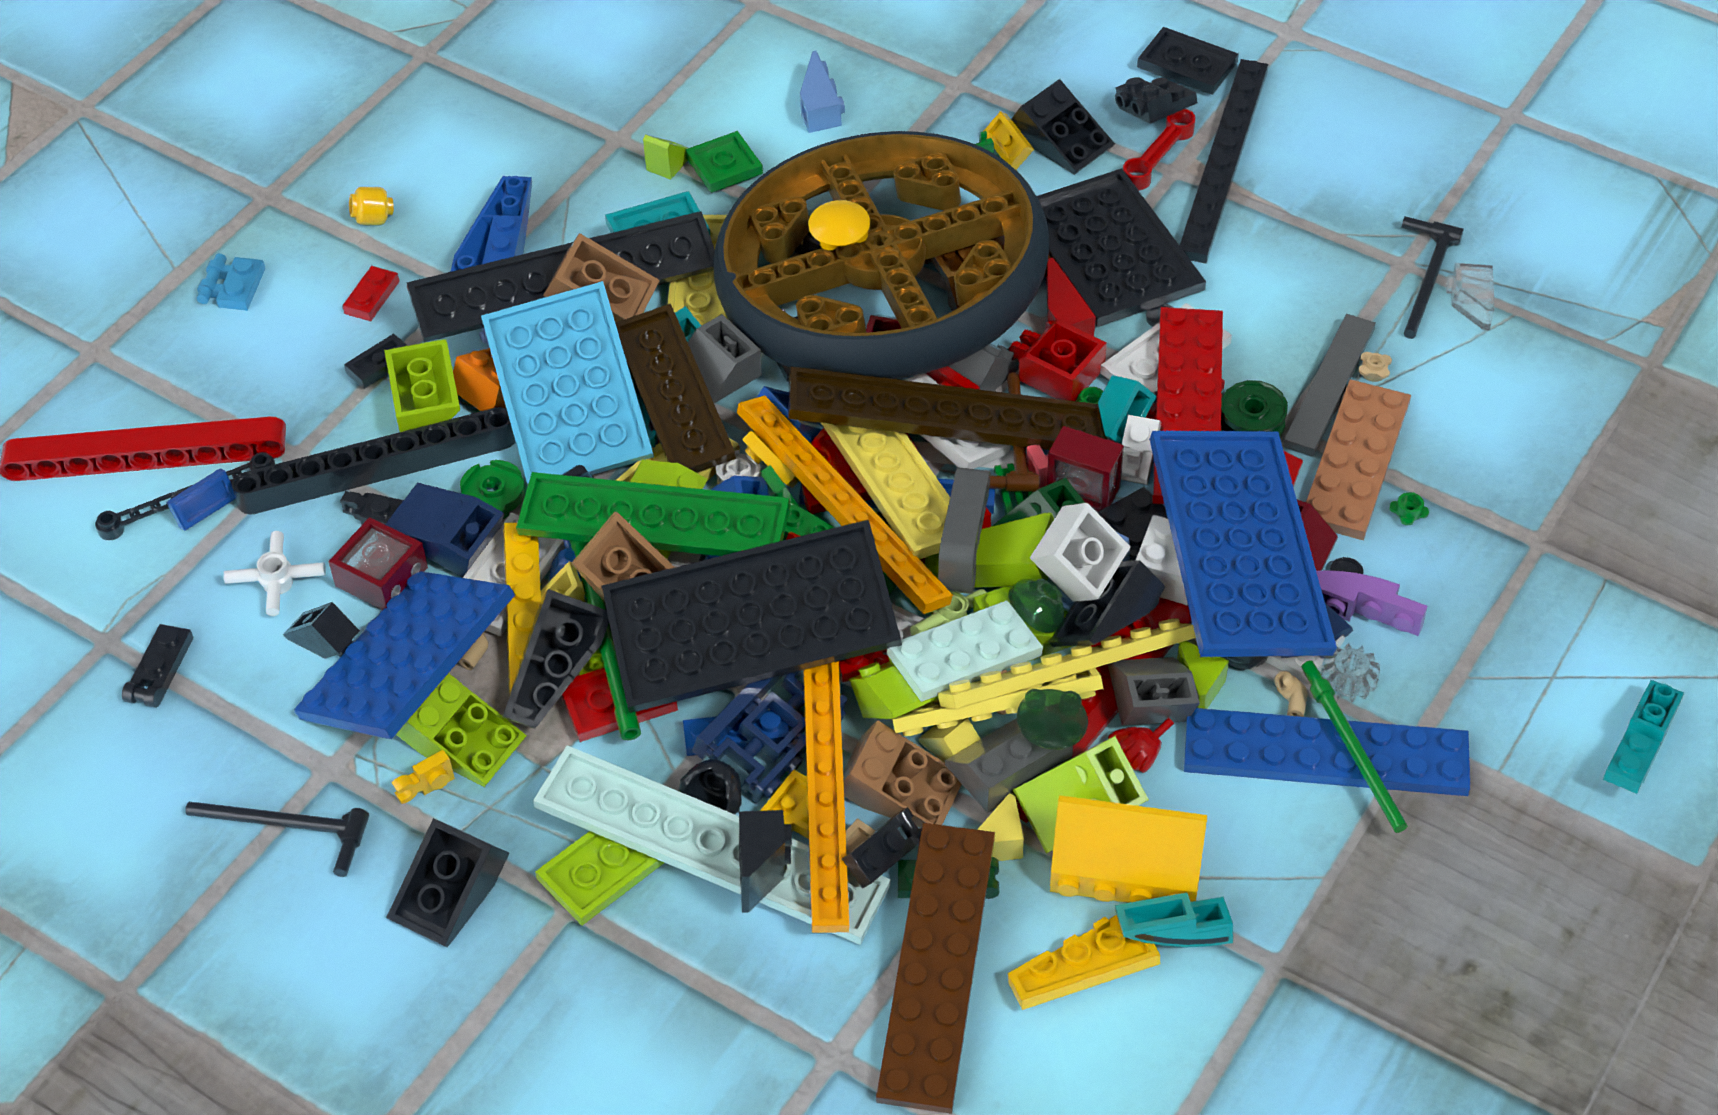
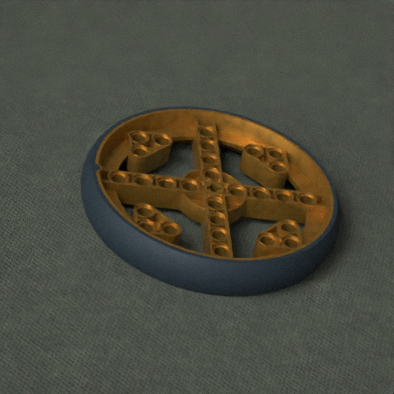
[713,131,1049,379]

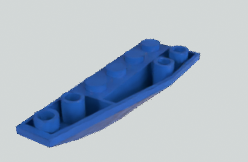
[450,176,532,272]

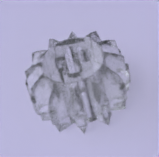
[1320,643,1380,702]

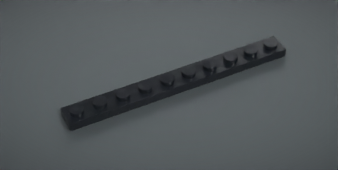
[1180,59,1268,264]

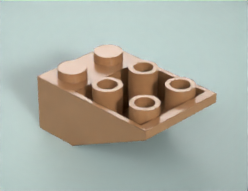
[843,720,962,828]

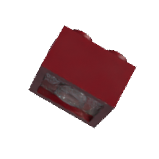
[1047,426,1124,512]
[328,517,428,610]

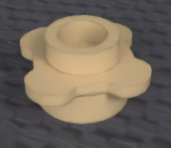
[1358,352,1392,382]

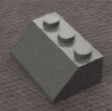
[945,711,1074,813]

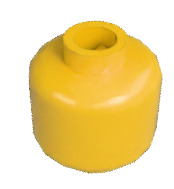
[349,187,394,225]

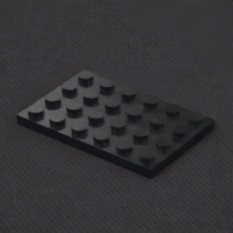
[1037,168,1206,327]

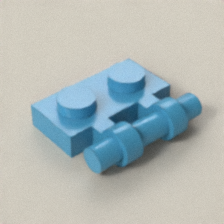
[197,253,266,311]

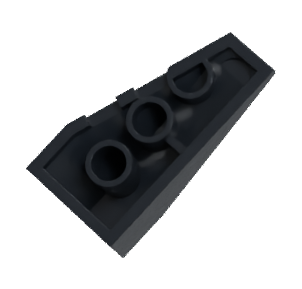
[502,589,609,729]

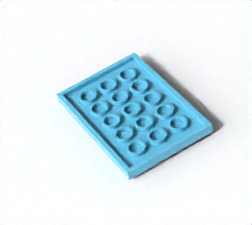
[481,281,654,484]

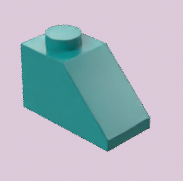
[1098,375,1156,444]

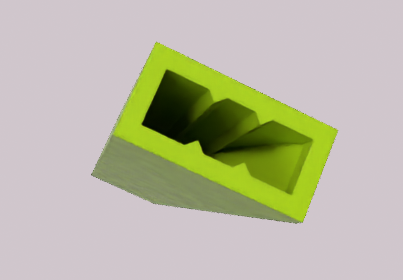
[925,513,1054,587]

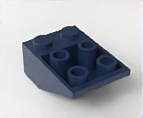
[385,482,504,578]

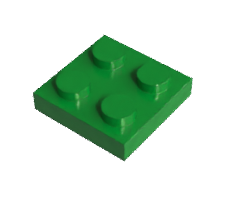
[685,131,763,193]

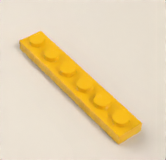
[503,523,541,695]

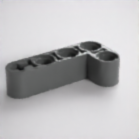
[938,467,991,594]

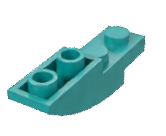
[1603,680,1684,794]

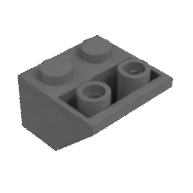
[688,314,762,403]
[948,343,1019,391]
[1107,657,1200,726]

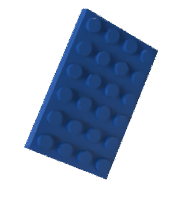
[294,571,515,739]

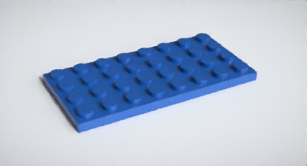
[1149,431,1337,657]

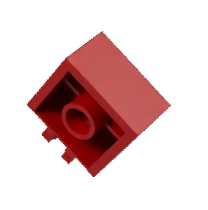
[1008,320,1107,401]

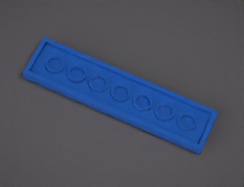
[1184,708,1470,796]

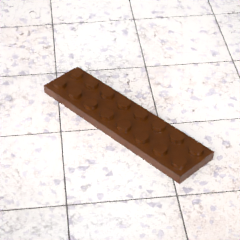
[876,823,995,1114]

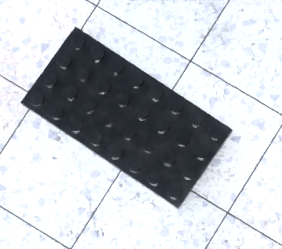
[602,519,902,713]

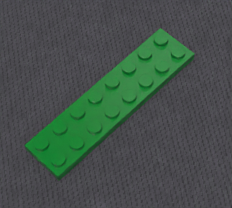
[516,472,791,556]

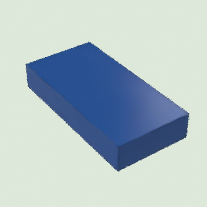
[166,468,236,531]

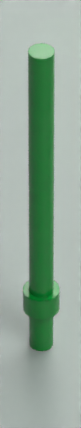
[1301,660,1408,833]

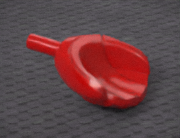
[1108,717,1174,773]

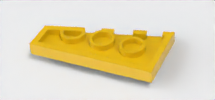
[1008,902,1160,1010]

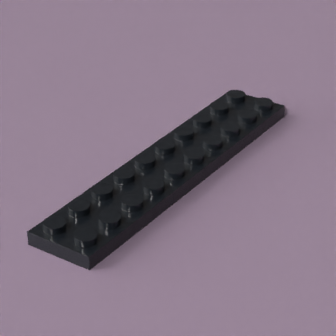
[407,211,715,343]

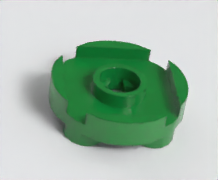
[460,460,526,519]

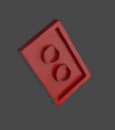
[561,668,678,742]

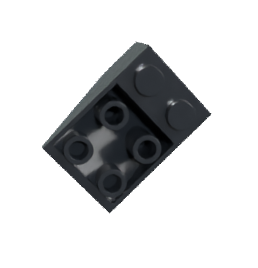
[1011,79,1115,175]

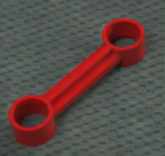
[1123,109,1196,190]

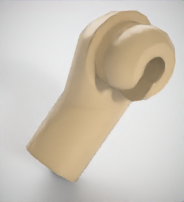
[459,632,488,670]
[1274,671,1308,717]

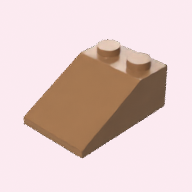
[543,233,660,322]
[571,512,674,602]

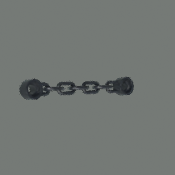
[95,452,275,540]

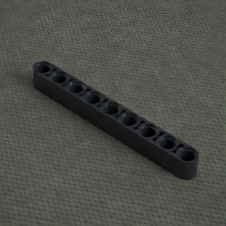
[232,407,515,515]

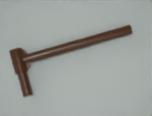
[989,372,1039,492]

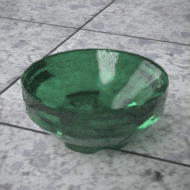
[1008,579,1064,633]

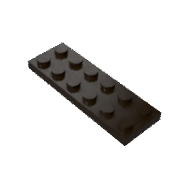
[615,303,736,473]

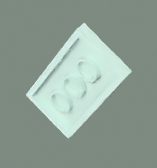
[887,601,1043,702]

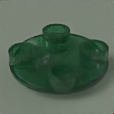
[1017,689,1088,750]

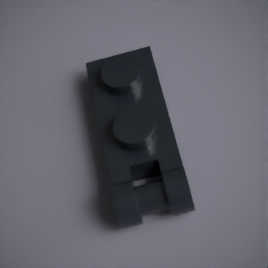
[122,624,194,708]
[842,807,922,888]

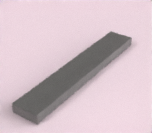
[1283,313,1376,456]

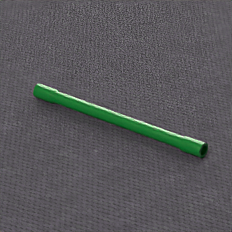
[569,540,641,741]

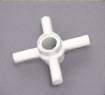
[224,531,326,616]

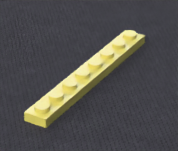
[938,619,1196,709]

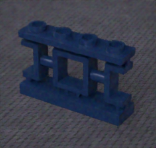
[692,670,848,804]

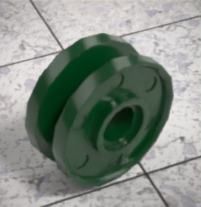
[1221,380,1288,438]

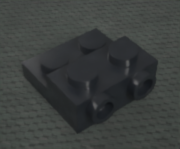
[1115,77,1198,124]

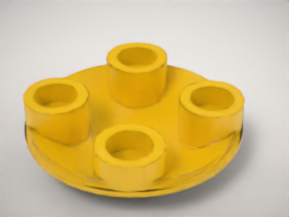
[808,200,870,250]

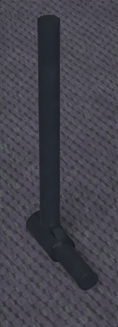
[1401,216,1464,339]
[186,801,370,877]

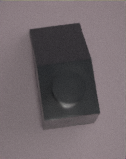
[283,602,360,659]

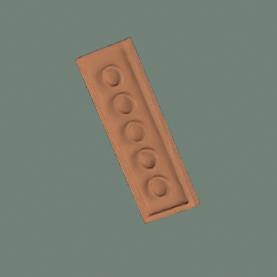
[1306,379,1411,541]

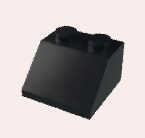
[739,810,792,913]

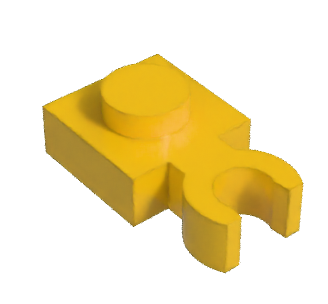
[392,750,455,804]

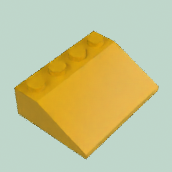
[1050,795,1207,903]

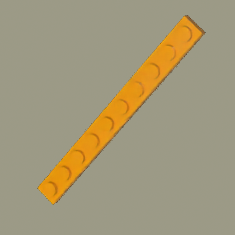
[737,395,953,614]
[803,661,849,933]

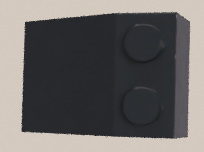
[1049,560,1166,647]
[386,818,510,947]

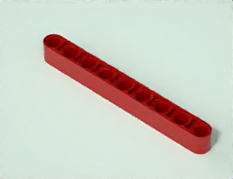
[0,416,286,481]

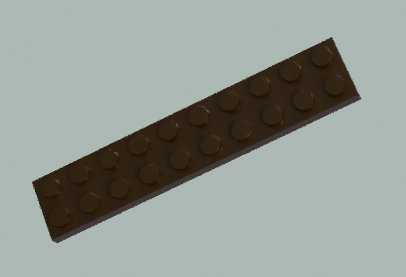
[788,367,1108,450]

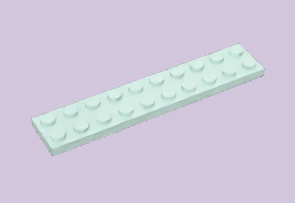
[533,745,891,945]

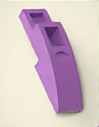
[1316,570,1428,636]

